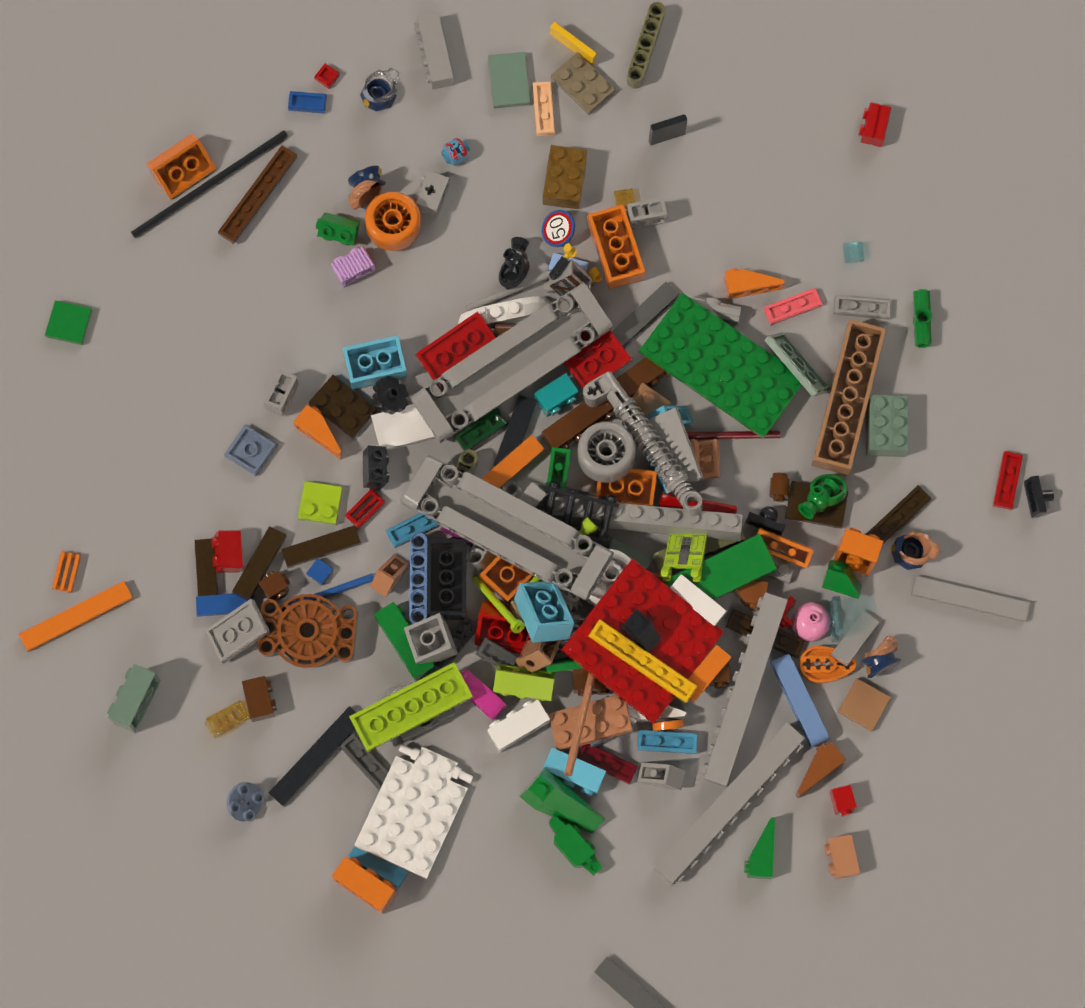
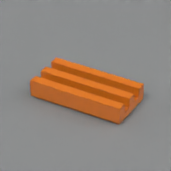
[52,551,81,593]

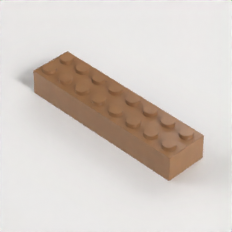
[811,319,886,475]

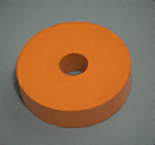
[652,719,684,731]

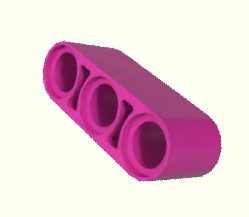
[461,669,507,721]

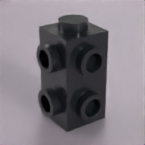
[363,445,390,491]

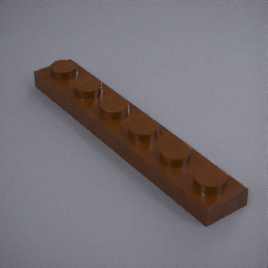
[218,145,297,244]

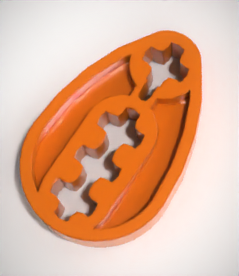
[799,646,856,684]

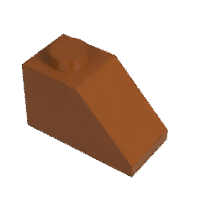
[733,581,768,611]

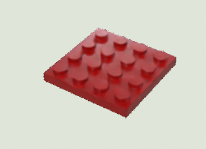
[415,311,496,417]

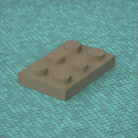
[551,52,615,115]

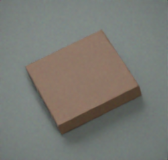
[837,678,891,732]

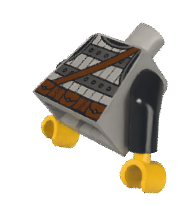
[544,243,602,297]

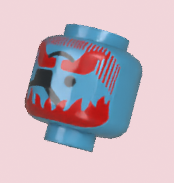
[441,138,470,166]

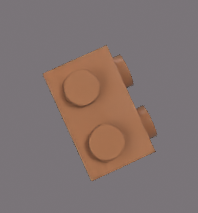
[691,439,720,480]

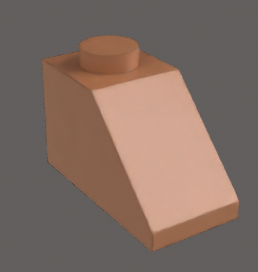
[370,554,410,597]

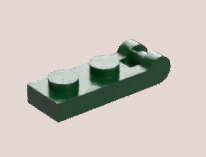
[454,408,509,451]

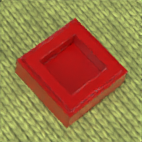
[314,63,340,89]

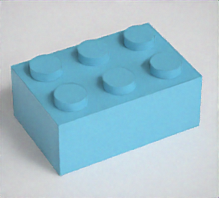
[343,335,407,390]
[514,581,574,643]

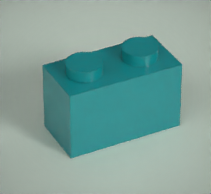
[534,373,579,417]

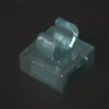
[843,242,864,263]

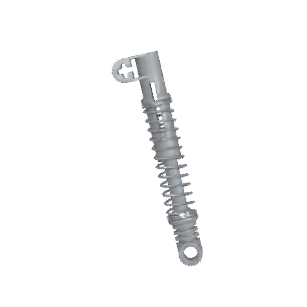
[583,372,703,516]

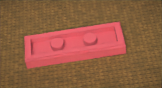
[763,288,823,326]

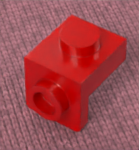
[780,596,796,629]

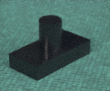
[1024,475,1054,518]

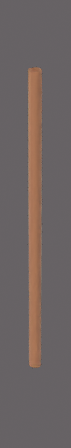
[564,673,595,776]

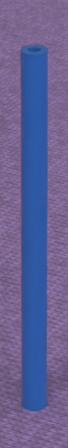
[266,573,374,614]

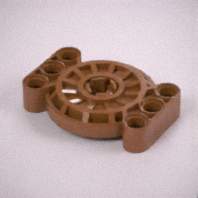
[258,594,358,668]

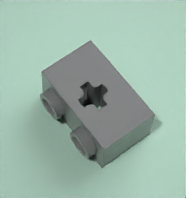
[414,171,450,217]

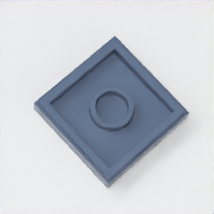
[224,424,277,476]

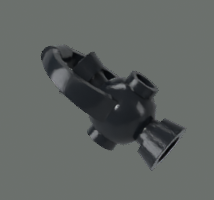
[499,237,530,290]

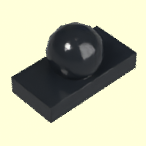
[746,506,785,535]

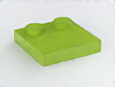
[298,481,343,525]

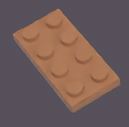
[549,695,634,751]

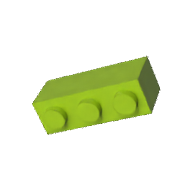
[493,663,556,702]

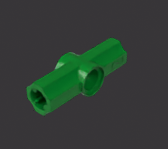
[913,289,932,348]

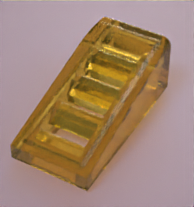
[205,701,250,739]

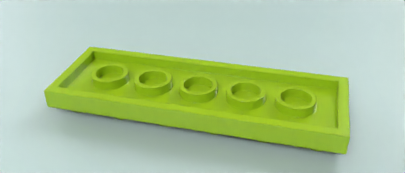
[349,662,473,752]

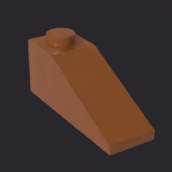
[796,741,846,798]

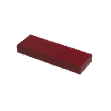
[577,744,638,785]

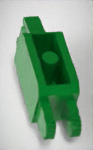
[549,817,602,876]

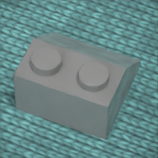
[404,613,458,664]

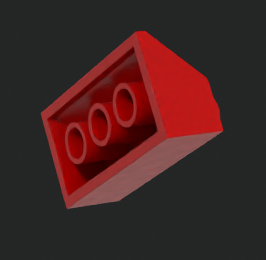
[474,601,531,654]

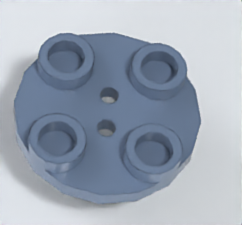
[227,782,264,822]

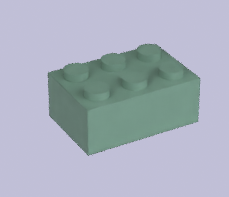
[866,395,908,457]
[107,664,161,733]

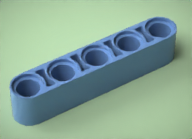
[409,532,427,624]
[770,654,829,748]

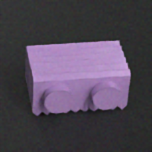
[331,246,376,287]

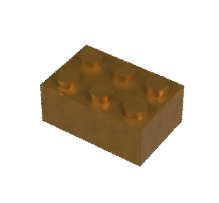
[543,145,587,210]

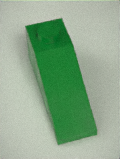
[744,817,775,879]

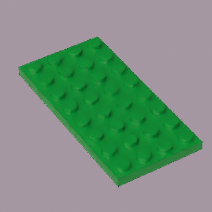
[639,293,802,439]

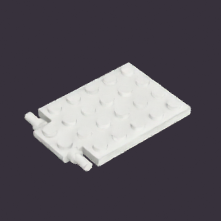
[354,744,473,879]

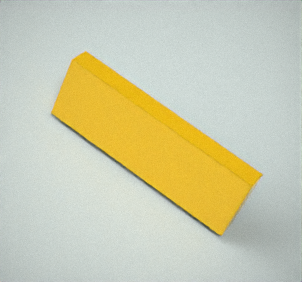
[550,22,597,66]

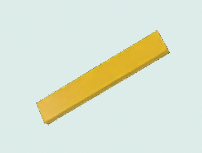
[588,619,697,703]

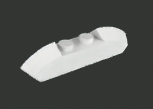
[458,296,551,328]

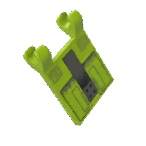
[661,534,708,582]

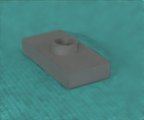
[475,638,518,667]

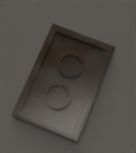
[785,481,848,529]

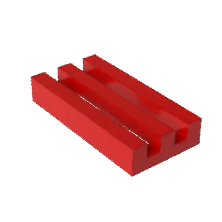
[344,490,385,530]

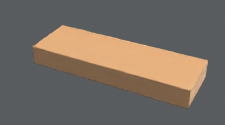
[533,81,555,136]

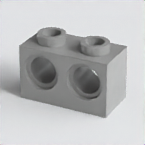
[626,197,667,229]
[264,369,299,416]

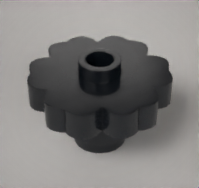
[372,376,409,415]

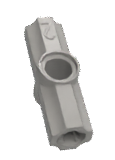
[688,296,741,324]

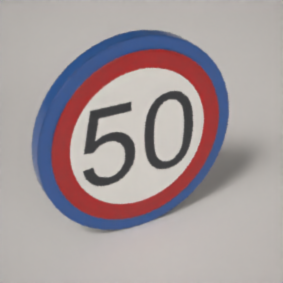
[542,210,575,247]

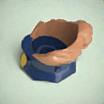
[348,165,386,209]
[891,532,941,570]
[861,636,901,678]

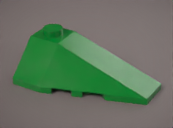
[519,767,605,833]

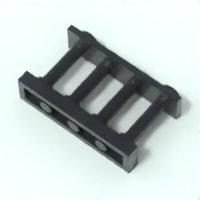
[543,481,621,549]

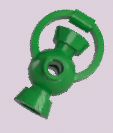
[798,474,847,519]

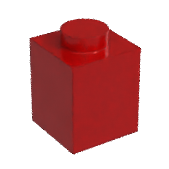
[829,784,857,817]

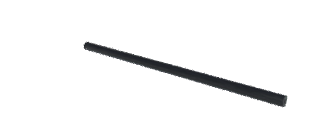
[131,130,288,238]

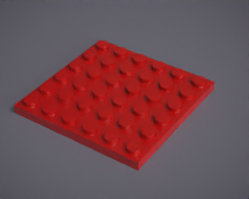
[561,558,724,724]

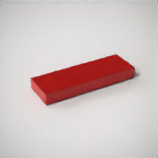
[993,451,1023,510]

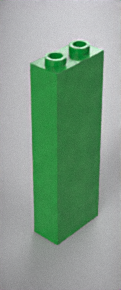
[662,534,778,601]

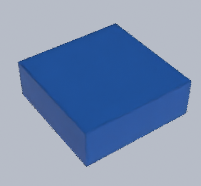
[306,558,333,585]

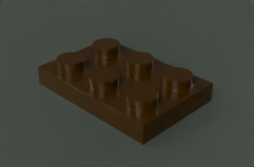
[309,375,377,439]

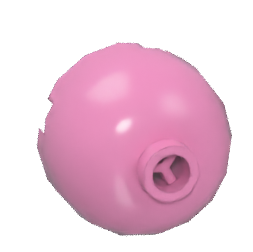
[792,602,831,642]

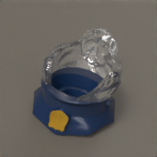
[360,68,400,111]

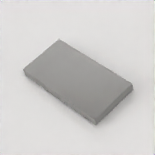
[646,408,703,493]

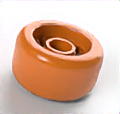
[365,192,421,251]

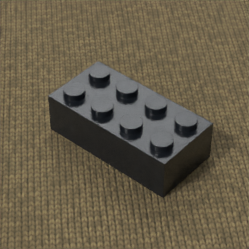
[427,539,467,620]

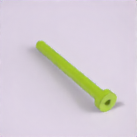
[472,576,525,633]

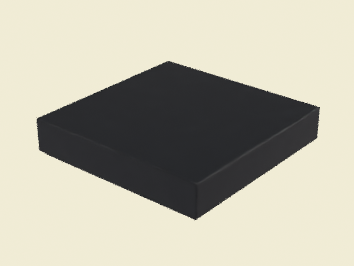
[649,114,688,146]

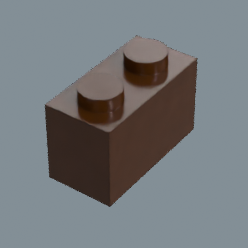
[242,676,277,722]

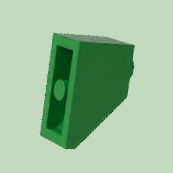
[822,559,862,599]

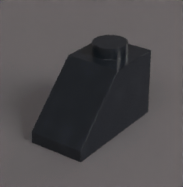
[620,609,661,653]

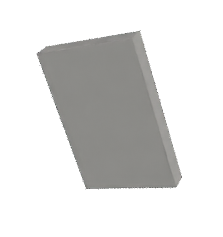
[205,599,270,663]

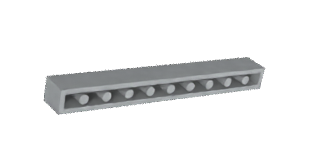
[552,497,743,541]
[702,592,788,787]
[654,722,805,885]

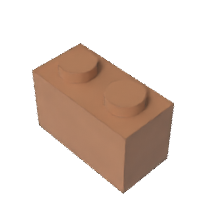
[824,834,860,880]

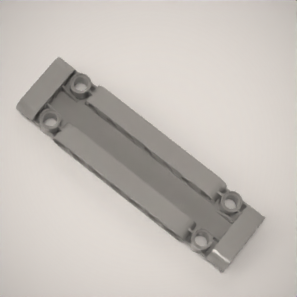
[410,283,613,443]
[402,455,614,601]

